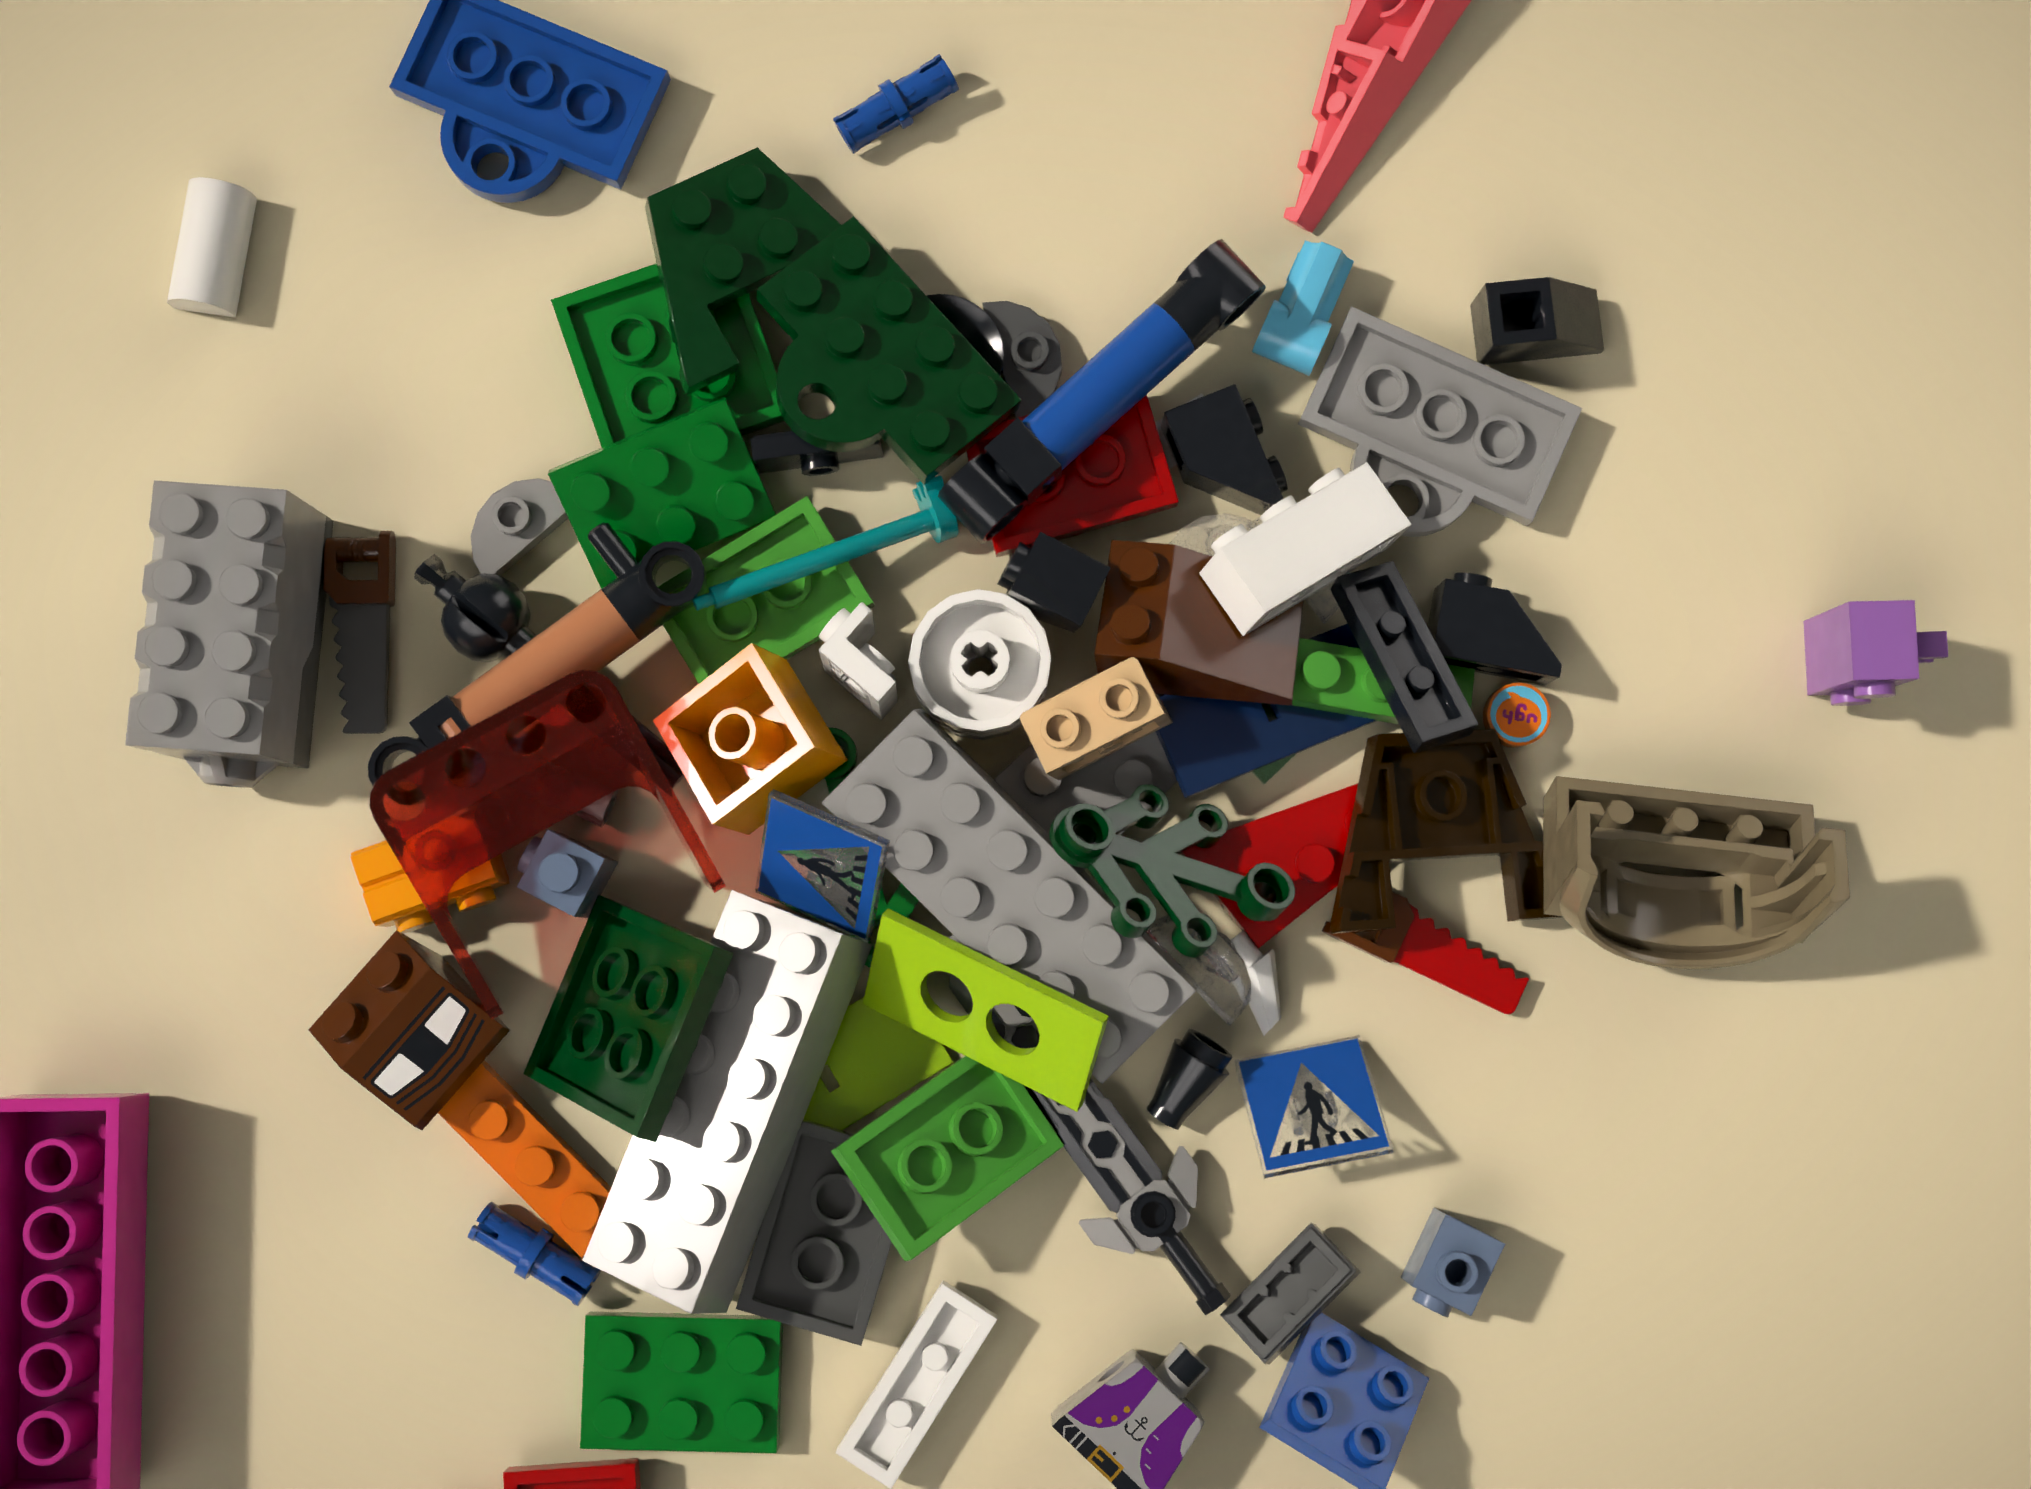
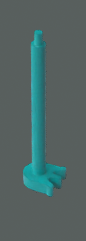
[693,475,958,611]

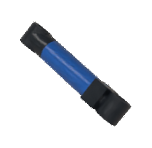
[938,239,1266,544]

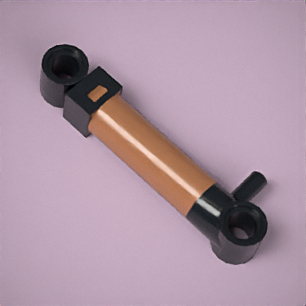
[368,522,707,802]

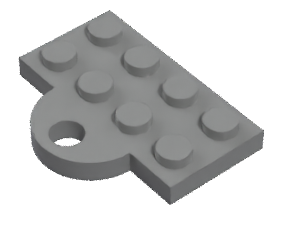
[1298,306,1582,537]

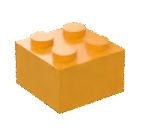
[653,643,848,835]

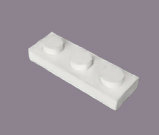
[836,1280,997,1489]

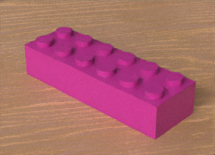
[0,1093,149,1489]

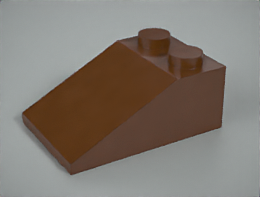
[1094,540,1304,706]

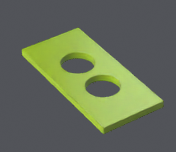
[863,908,1109,1112]

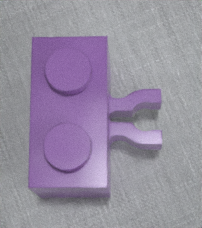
[1803,600,1948,706]

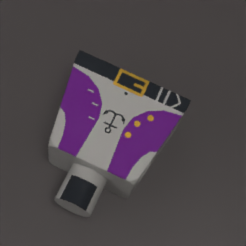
[1051,1342,1210,1489]

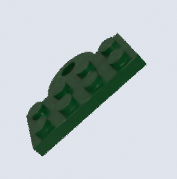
[756,216,1021,485]

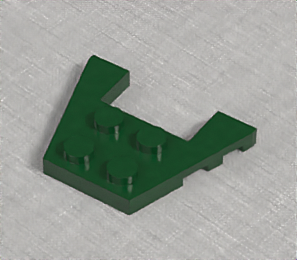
[645,147,841,395]

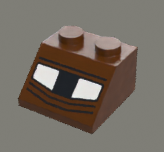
[308,930,510,1130]

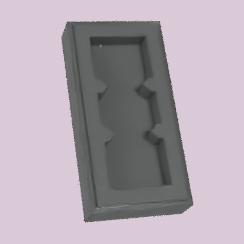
[1220,1223,1361,1365]

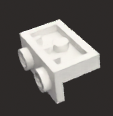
[819,602,898,720]

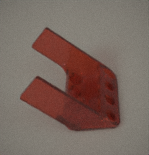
[369,669,726,1020]

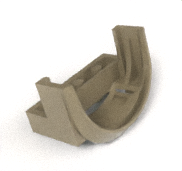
[1543,776,1850,969]

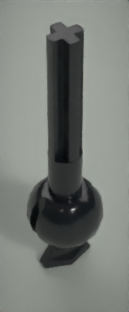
[414,554,684,794]

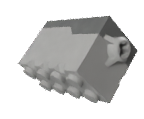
[125,480,334,788]

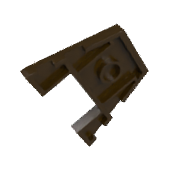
[1330,729,1563,934]

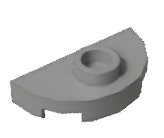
[471,478,568,576]

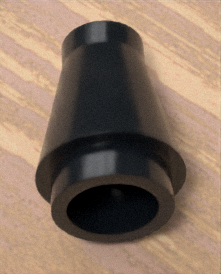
[1146,1029,1232,1130]

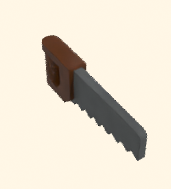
[324,531,396,734]

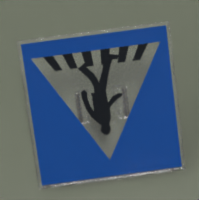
[755,789,890,943]
[1235,1035,1393,1179]

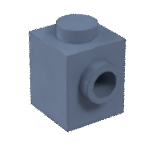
[517,829,618,918]
[1401,1208,1505,1318]

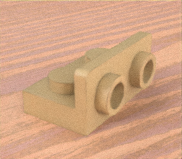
[1020,657,1173,781]

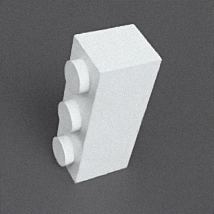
[1199,462,1412,636]

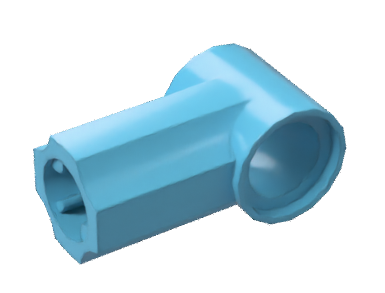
[1252,241,1354,376]

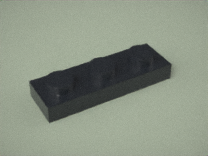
[1330,561,1478,754]

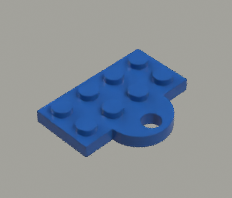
[389,0,671,203]

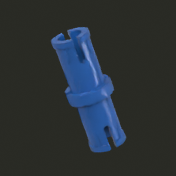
[833,54,959,154]
[468,1202,601,1306]

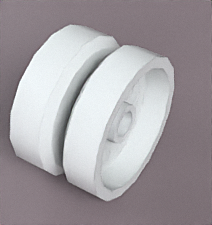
[908,589,1051,740]

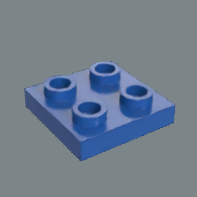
[1259,1312,1429,1489]

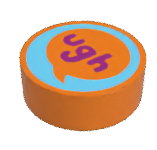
[1483,683,1551,748]

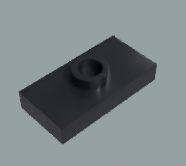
[750,431,883,476]

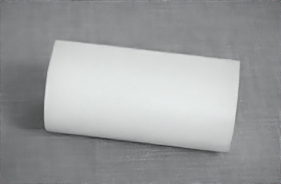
[167,177,257,317]

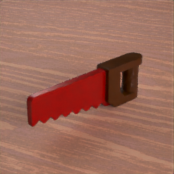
[1322,891,1529,1014]

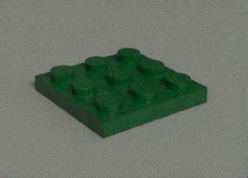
[523,895,734,1142]

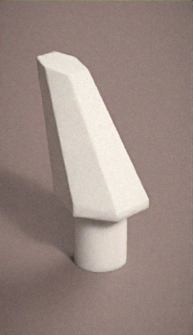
[1224,930,1281,1036]

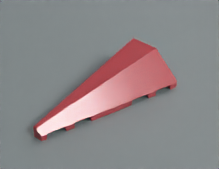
[1283,0,1471,233]

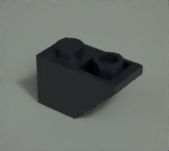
[1470,277,1604,365]
[1160,384,1288,515]
[997,532,1110,632]

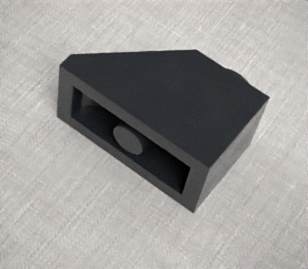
[1428,572,1562,685]

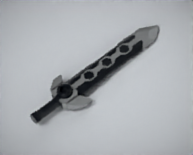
[949,935,1231,1315]

